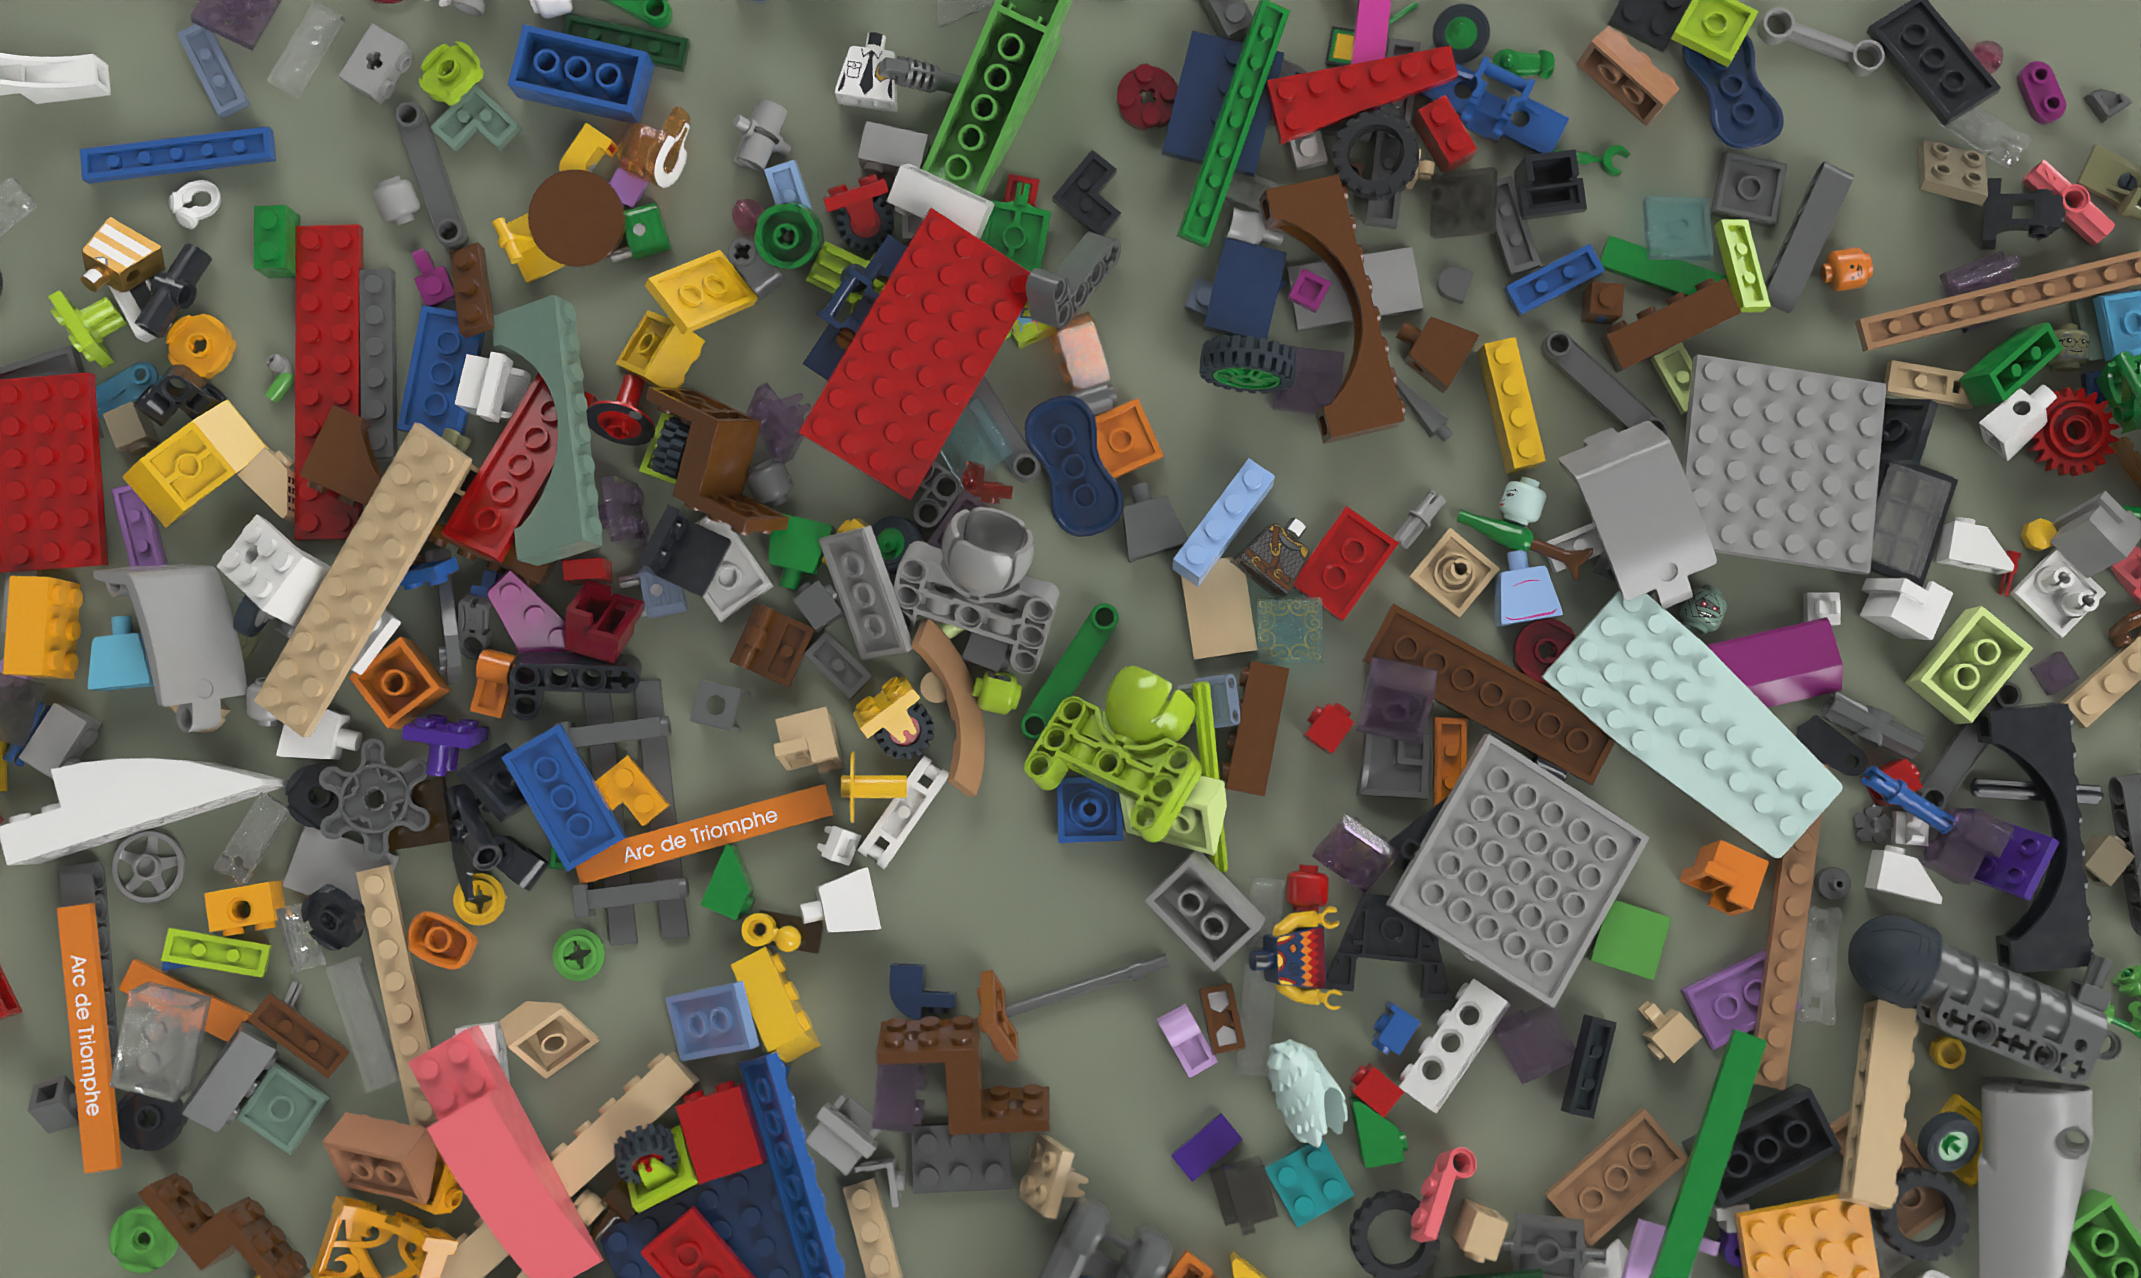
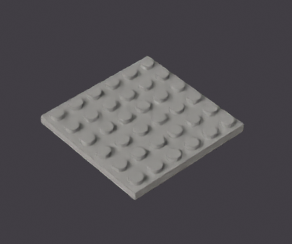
[1682,354,1886,575]
[1386,734,1650,1008]

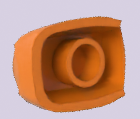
[407,911,478,970]

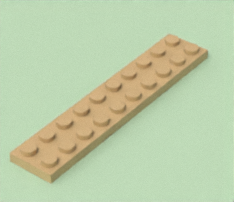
[254,423,472,738]

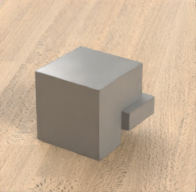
[2050,491,2141,578]
[805,1092,885,1175]

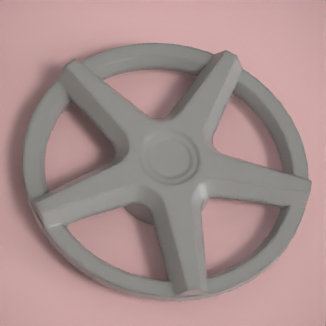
[112,830,187,903]

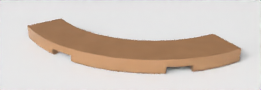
[911,618,985,797]

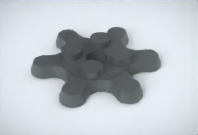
[319,738,431,860]

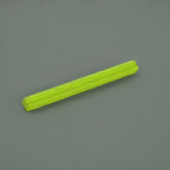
[1192,681,1228,873]

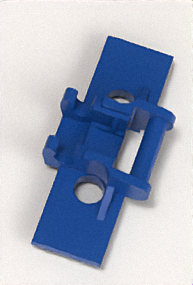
[1418,56,1569,154]

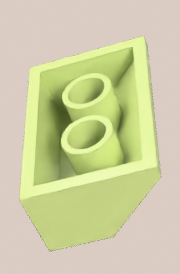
[1119,762,1227,855]

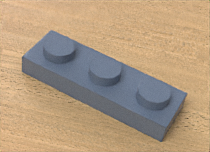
[177,19,251,119]

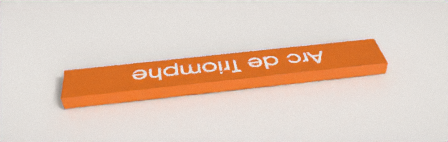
[575,784,834,885]
[57,903,123,1174]

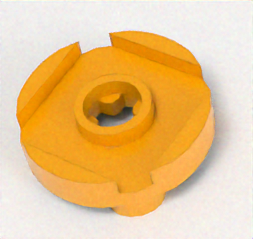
[166,314,237,379]

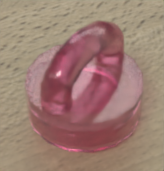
[1971,40,2004,74]
[732,199,764,233]

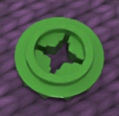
[552,929,605,981]

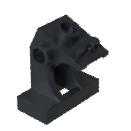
[1982,178,2066,250]

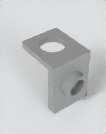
[854,1157,905,1208]

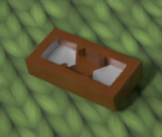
[1199,983,1246,1055]

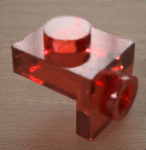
[962,461,1013,504]

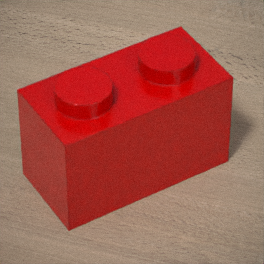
[1412,94,1477,176]

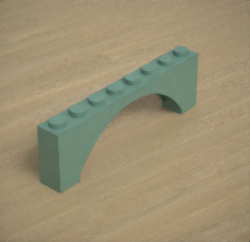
[492,294,602,566]

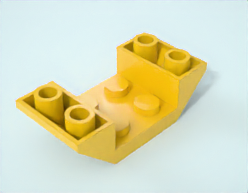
[122,399,270,528]

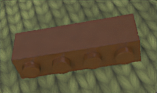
[1600,277,1741,373]
[1220,661,1290,796]

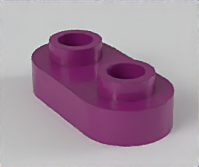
[2017,61,2066,125]

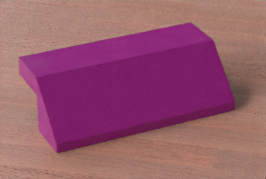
[1706,617,1843,708]

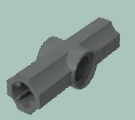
[1821,692,1925,760]

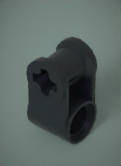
[493,836,550,891]

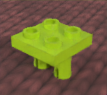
[48,290,128,369]

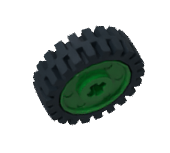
[1199,335,1297,394]

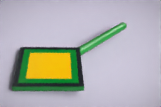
[1325,2,1418,67]

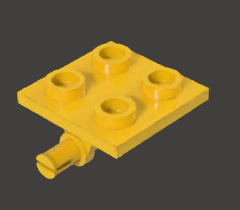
[492,213,566,284]

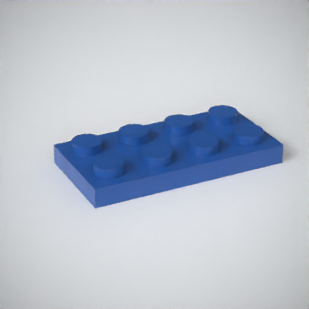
[397,305,486,437]
[501,724,627,871]

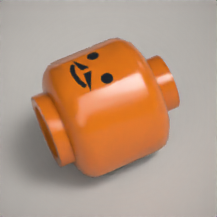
[1820,247,1873,292]

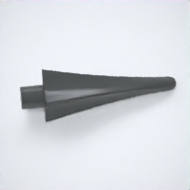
[1396,377,1453,442]

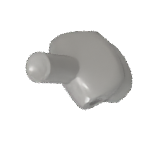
[1223,207,1284,246]

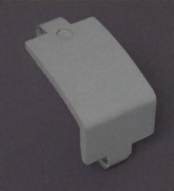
[1559,421,1717,609]
[93,564,247,733]

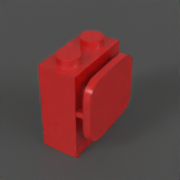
[676,1079,767,1184]

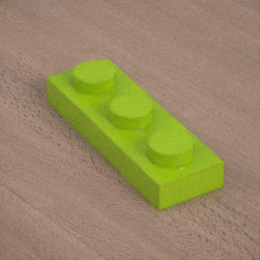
[1714,220,1771,312]
[161,928,272,978]

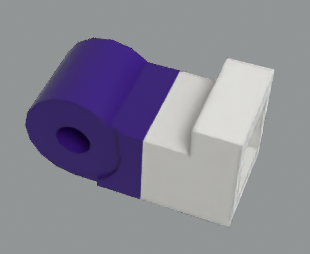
[1710,1200,1750,1267]

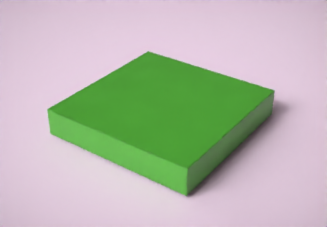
[1588,900,1671,980]

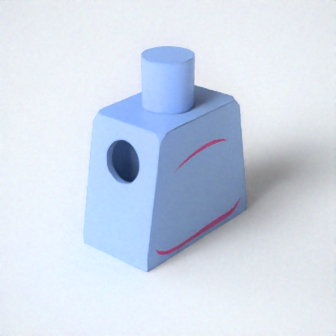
[1494,550,1563,627]

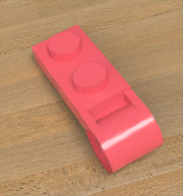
[1410,1147,1477,1243]

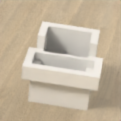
[455,351,532,423]
[1860,578,1953,640]

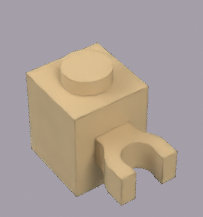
[1637,1001,1703,1063]

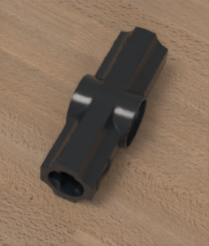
[134,243,212,338]

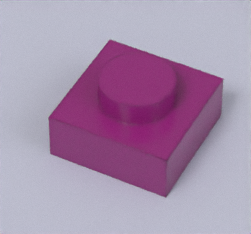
[1288,268,1332,313]

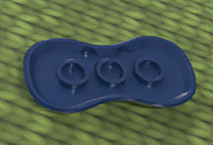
[1682,34,1784,149]
[1024,395,1124,537]

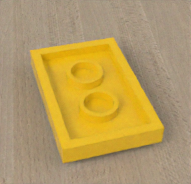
[644,250,758,336]

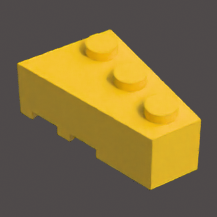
[731,947,821,1064]

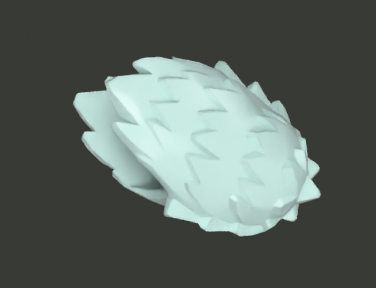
[1267,1039,1348,1147]

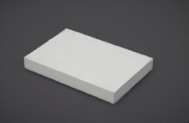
[696,514,774,623]

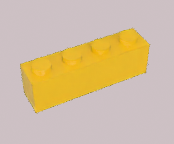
[1477,337,1546,474]

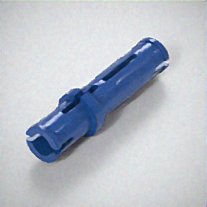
[1861,766,1955,834]

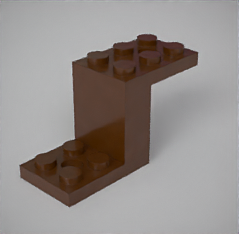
[645,387,789,535]
[876,1015,1050,1135]

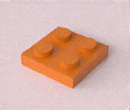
[1095,398,1164,479]

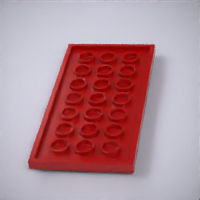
[797,208,1031,500]

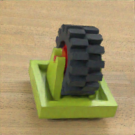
[639,412,691,485]
[614,1124,698,1213]

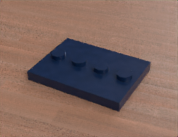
[1162,31,1285,177]

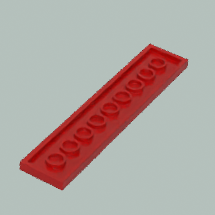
[294,224,363,541]

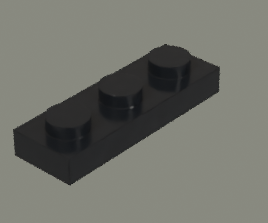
[1561,1014,1617,1119]

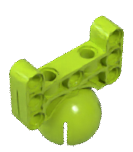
[1024,666,1202,842]

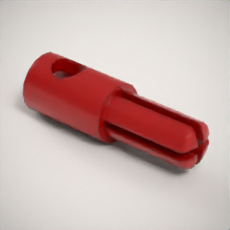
[1997,550,2021,596]

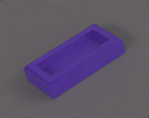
[1171,1113,1243,1182]

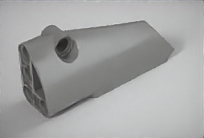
[1978,1076,2094,1278]

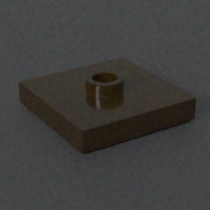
[378,777,452,851]

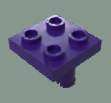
[402,714,489,776]
[1965,819,2059,901]

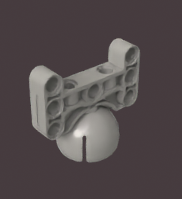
[893,507,1060,674]

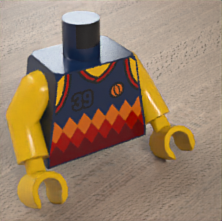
[1248,906,1343,1010]

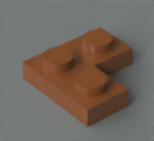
[977,970,1019,1063]

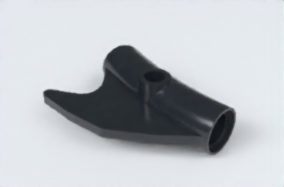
[443,784,502,901]

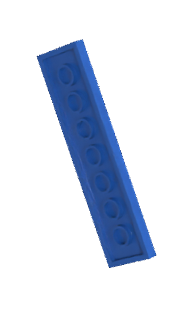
[738,1052,846,1278]

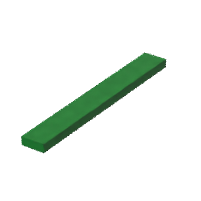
[1176,0,1291,248]
[1649,1028,1767,1278]

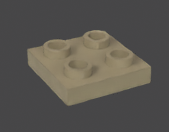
[1918,139,1988,206]

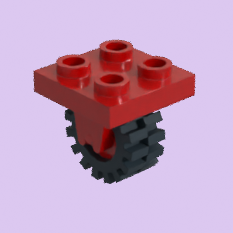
[823,173,894,252]

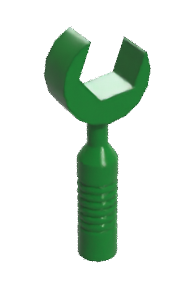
[1553,145,1630,176]

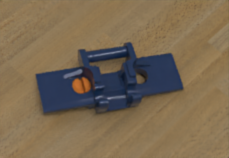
[803,234,906,381]

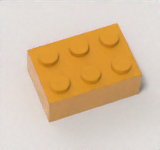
[3,576,83,679]

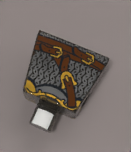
[1230,518,1309,599]

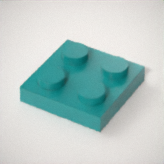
[1264,1138,1354,1228]

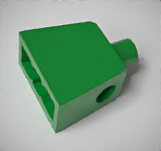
[769,513,836,591]

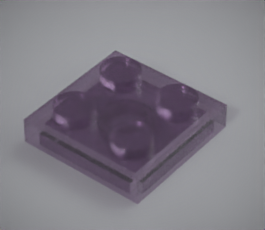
[1273,346,1345,415]

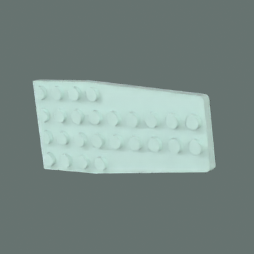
[1541,590,1842,858]

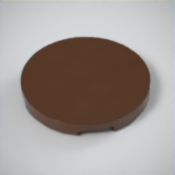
[528,169,626,268]

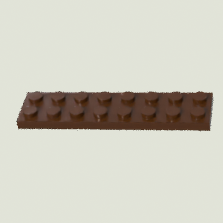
[1362,604,1615,785]

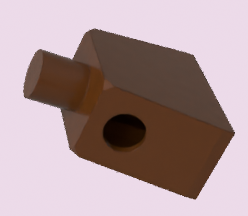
[1396,317,1479,393]

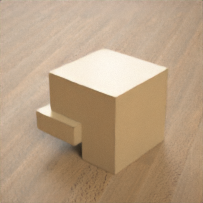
[773,707,845,774]

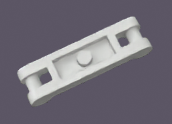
[858,755,949,870]

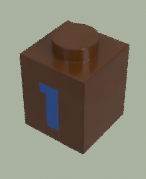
[1581,281,1624,325]

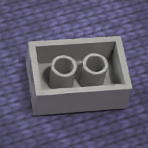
[1144,850,1266,972]

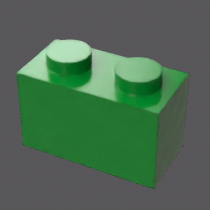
[254,205,300,278]

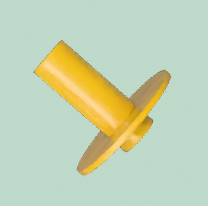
[841,751,907,823]

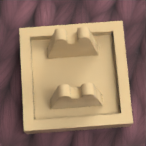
[1020,1134,1088,1219]

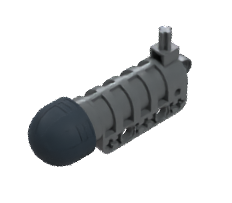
[1848,915,2123,1084]

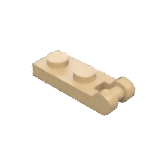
[1884,360,1973,409]

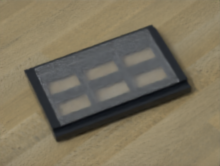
[1870,463,1958,587]

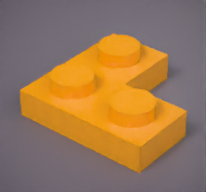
[595,755,670,826]

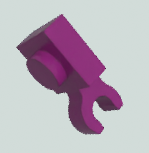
[412,248,455,307]

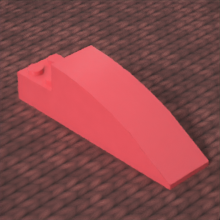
[408,1025,603,1278]

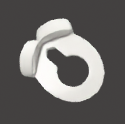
[169,180,222,229]

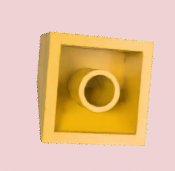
[615,310,705,388]

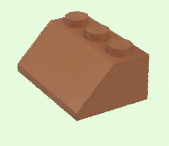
[1576,26,1680,126]
[322,1112,438,1204]

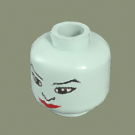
[1499,477,1547,527]

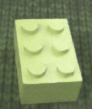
[1905,606,2033,724]

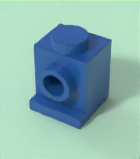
[1371,1000,1421,1055]

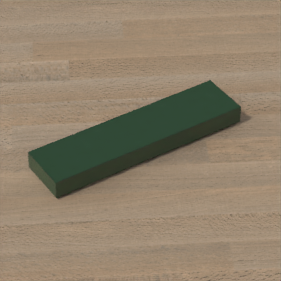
[562,13,691,72]

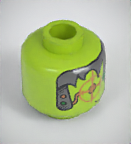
[972,669,1022,715]

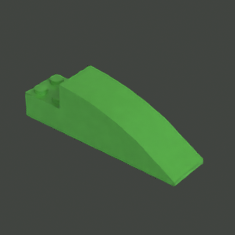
[922,0,1073,197]

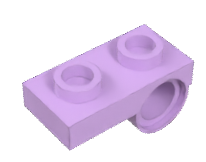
[1157,1003,1218,1078]

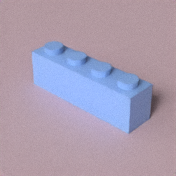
[1172,458,1275,587]

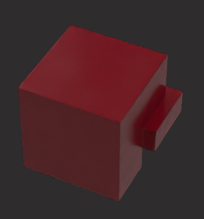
[565,579,644,664]

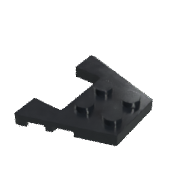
[1326,893,1452,1002]

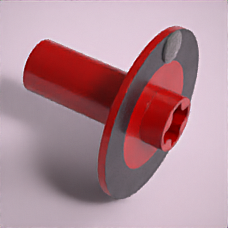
[586,374,655,446]

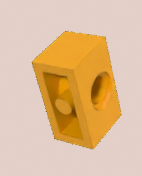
[204,880,287,937]

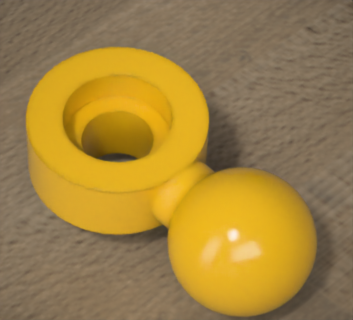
[741,913,801,952]

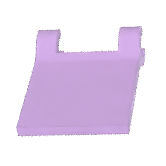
[1621,1219,1720,1278]

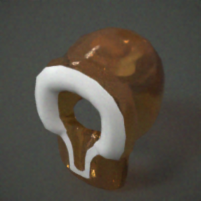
[617,106,691,188]

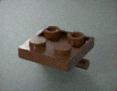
[729,603,816,688]

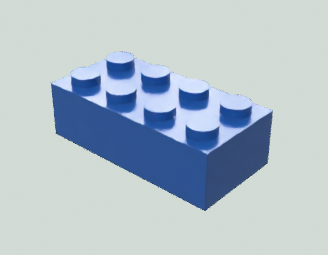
[508,24,655,125]

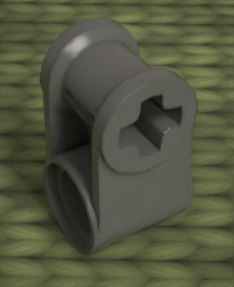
[728,237,786,301]

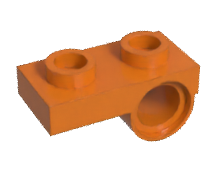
[470,648,517,719]

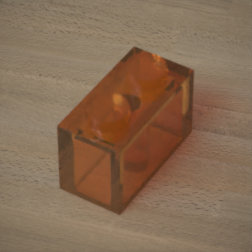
[1050,312,1111,392]

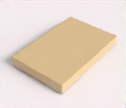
[1180,556,1258,660]

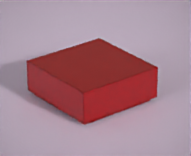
[1003,174,1040,207]

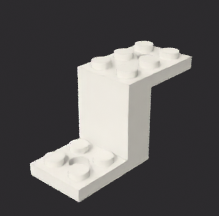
[217,514,401,675]

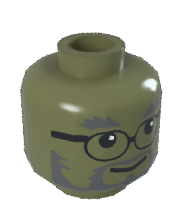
[2046,324,2090,373]

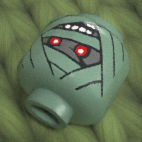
[1678,585,1728,635]

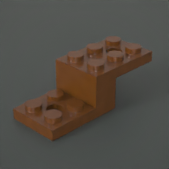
[137,1173,311,1278]

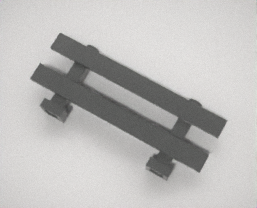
[554,679,690,946]

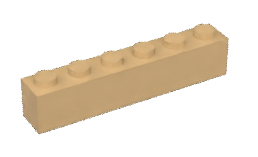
[1838,999,1919,1209]

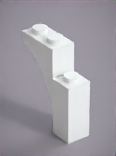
[0,53,111,104]

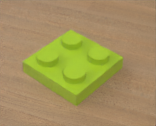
[1671,0,1759,67]

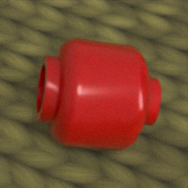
[1285,864,1329,912]

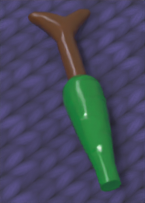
[1457,510,1593,581]

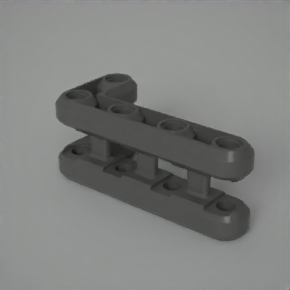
[1038,1195,1173,1278]

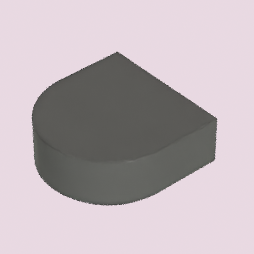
[1436,266,1474,305]

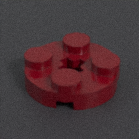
[1116,64,1178,130]
[1513,619,1575,684]

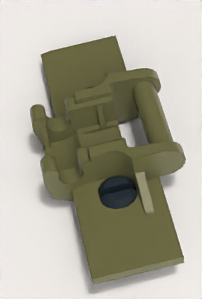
[2076,144,2141,222]

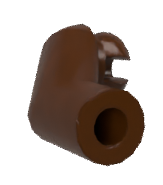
[2108,608,2141,647]

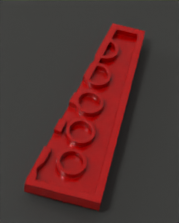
[1265,45,1458,145]

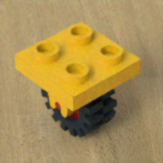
[853,675,934,760]

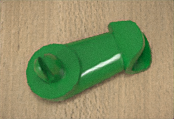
[1492,49,1555,79]

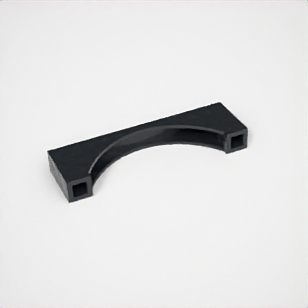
[1976,702,2094,973]

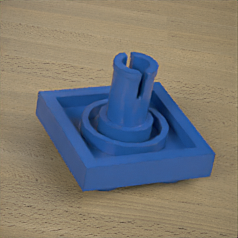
[1057,777,1124,843]

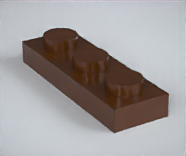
[450,242,495,338]
[247,992,351,1079]

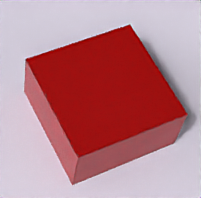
[562,557,613,585]

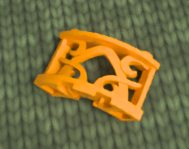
[310,1195,458,1278]

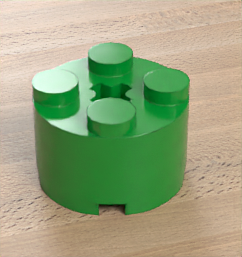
[754,202,825,269]

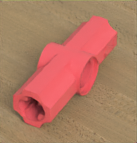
[2021,159,2116,246]

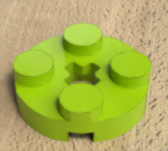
[419,42,484,105]

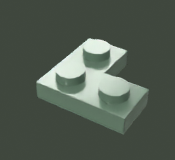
[430,84,522,152]

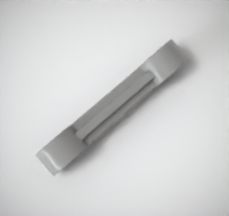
[1757,7,1885,77]

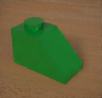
[700,844,755,920]
[1349,1096,1408,1168]

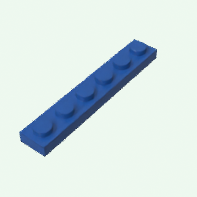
[80,127,276,184]

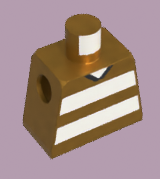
[80,217,165,293]

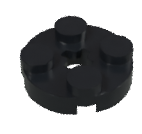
[286,764,343,827]
[301,884,365,950]
[117,1083,188,1151]

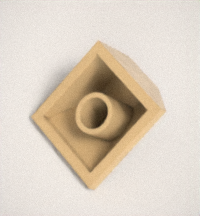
[499,1001,599,1079]

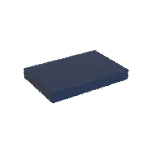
[1203,237,1287,339]

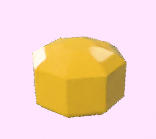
[2020,518,2057,551]
[1929,1035,1967,1069]

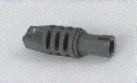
[878,56,962,94]

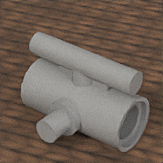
[732,99,791,171]

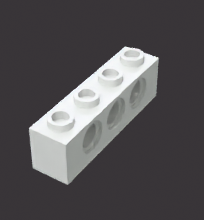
[1399,978,1511,1114]

